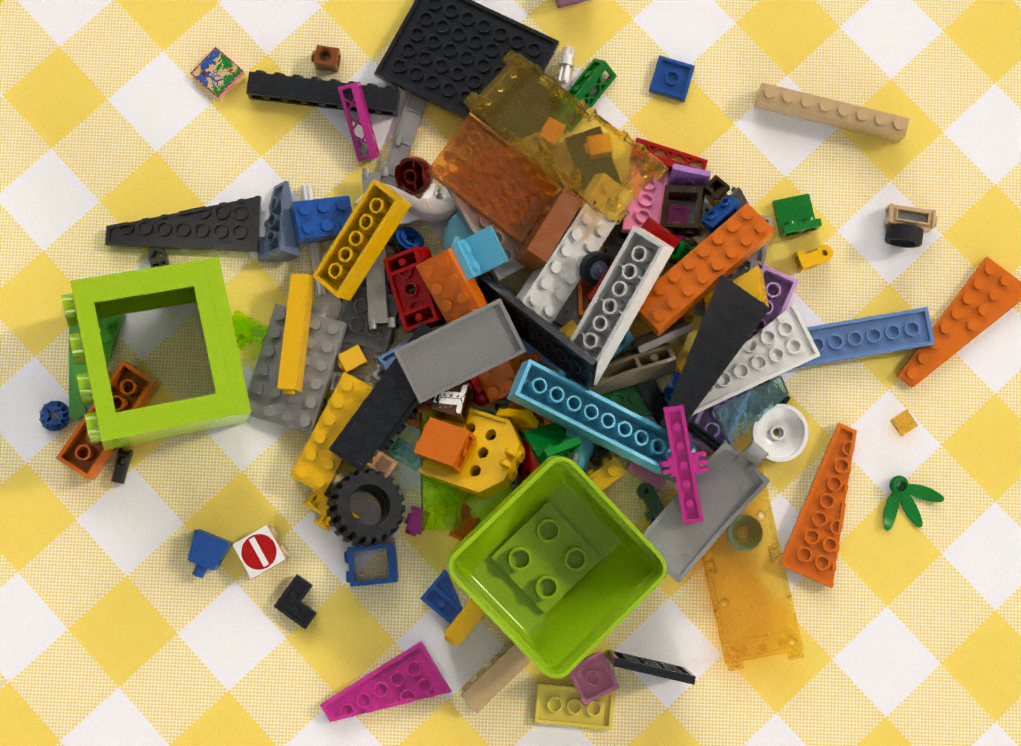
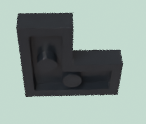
[273,574,318,629]

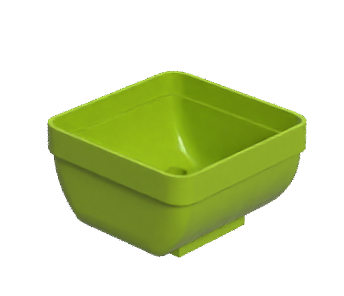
[446,455,667,679]

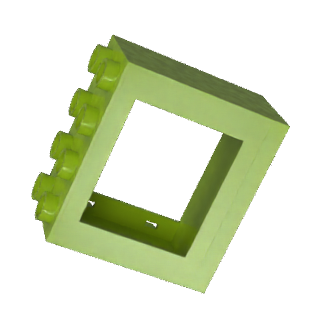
[61,257,251,450]

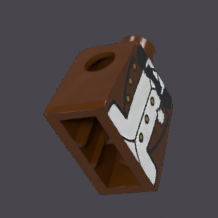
[425,382,474,424]

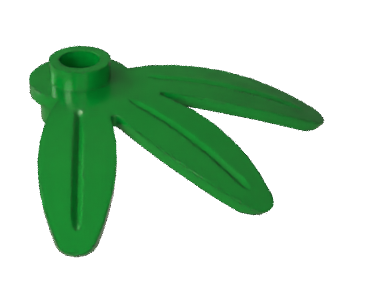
[883,475,944,531]

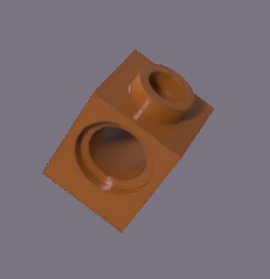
[312,45,341,72]

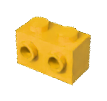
[586,457,627,491]

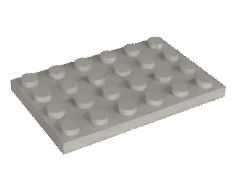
[248,304,348,434]

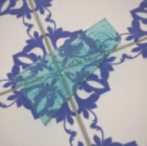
[712,376,789,445]

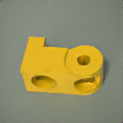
[793,245,833,272]

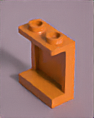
[413,417,477,473]

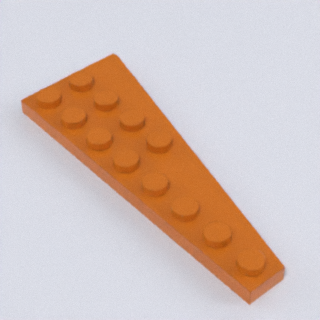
[896,257,1021,388]
[778,423,857,588]

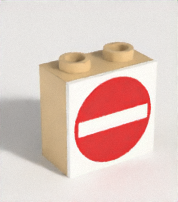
[232,525,289,579]

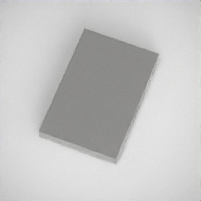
[631,318,693,353]

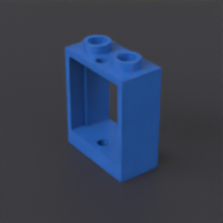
[344,542,399,587]

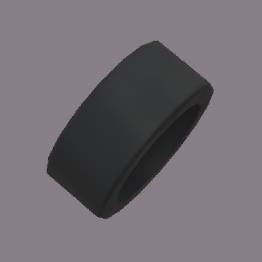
[885,223,924,248]

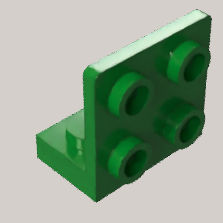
[772,194,822,238]
[523,422,581,465]

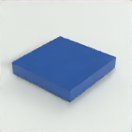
[649,55,695,102]

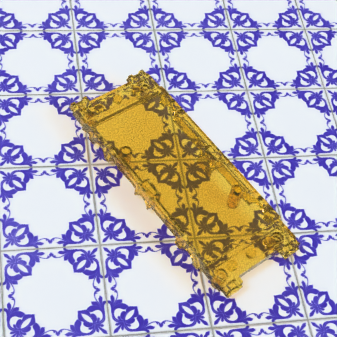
[464,50,669,225]
[702,451,804,671]

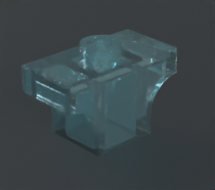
[388,437,423,471]

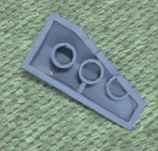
[258,180,300,262]

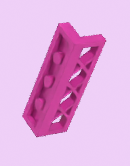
[338,81,380,162]

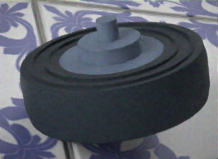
[579,251,613,287]

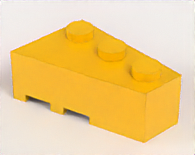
[704,266,769,310]

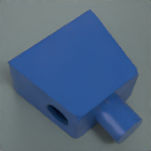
[188,529,233,578]

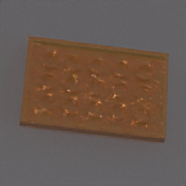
[426,112,561,244]

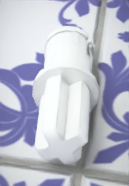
[557,46,575,84]

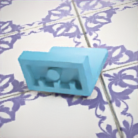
[451,226,508,280]

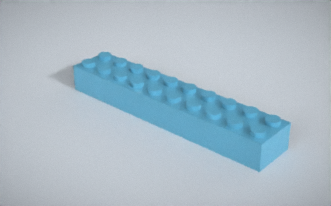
[507,359,698,483]

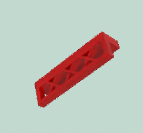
[629,137,708,173]

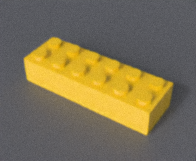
[312,179,412,301]
[290,372,374,494]

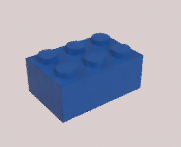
[289,195,352,245]

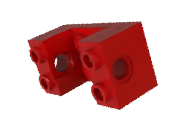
[383,246,446,333]

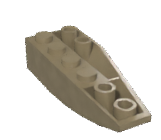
[572,343,676,395]

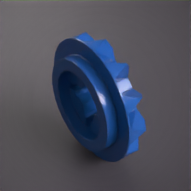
[394,227,424,250]
[39,401,70,431]

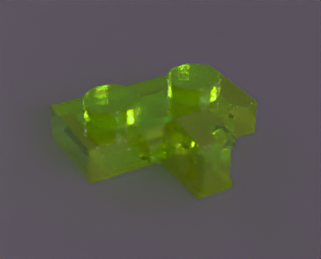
[232,310,270,351]

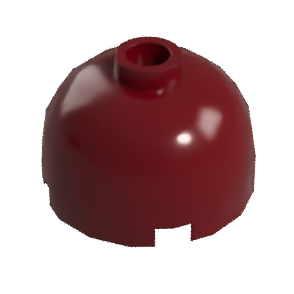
[395,156,433,195]

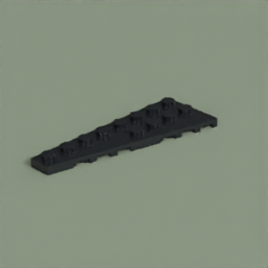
[105,196,262,252]

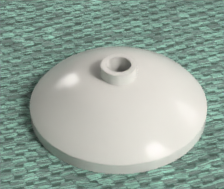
[752,404,809,462]

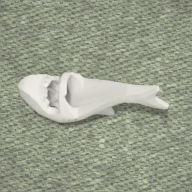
[355,183,458,225]

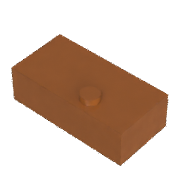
[514,187,583,272]

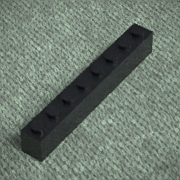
[246,70,400,117]

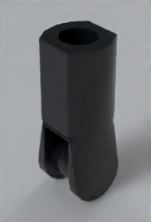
[111,448,133,484]

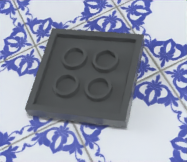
[338,286,399,353]

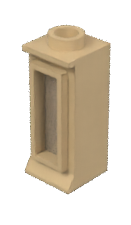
[883,203,938,232]

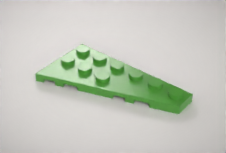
[69,314,125,421]

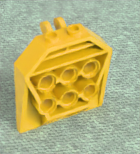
[419,408,525,499]

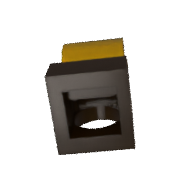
[704,175,730,207]

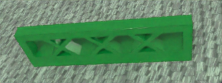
[550,58,617,133]

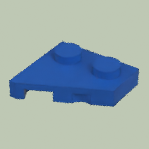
[420,569,463,624]

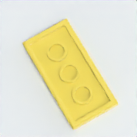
[534,682,615,730]

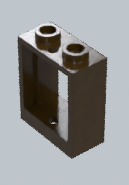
[660,185,705,238]

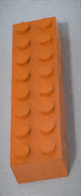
[637,203,774,337]
[416,247,521,403]

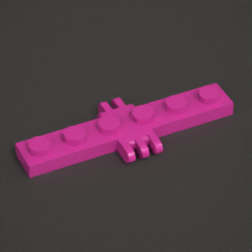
[659,404,709,524]

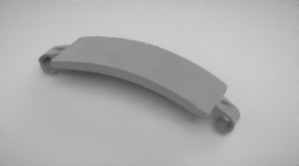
[643,441,770,582]

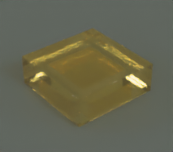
[890,410,918,436]

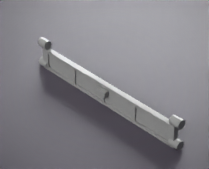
[382,93,427,188]
[362,166,395,330]

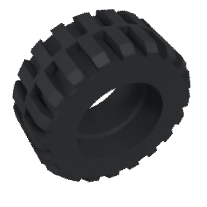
[326,469,405,547]

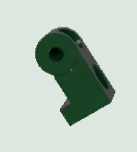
[636,482,664,521]

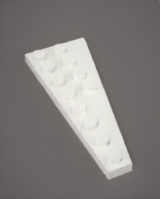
[692,304,821,415]

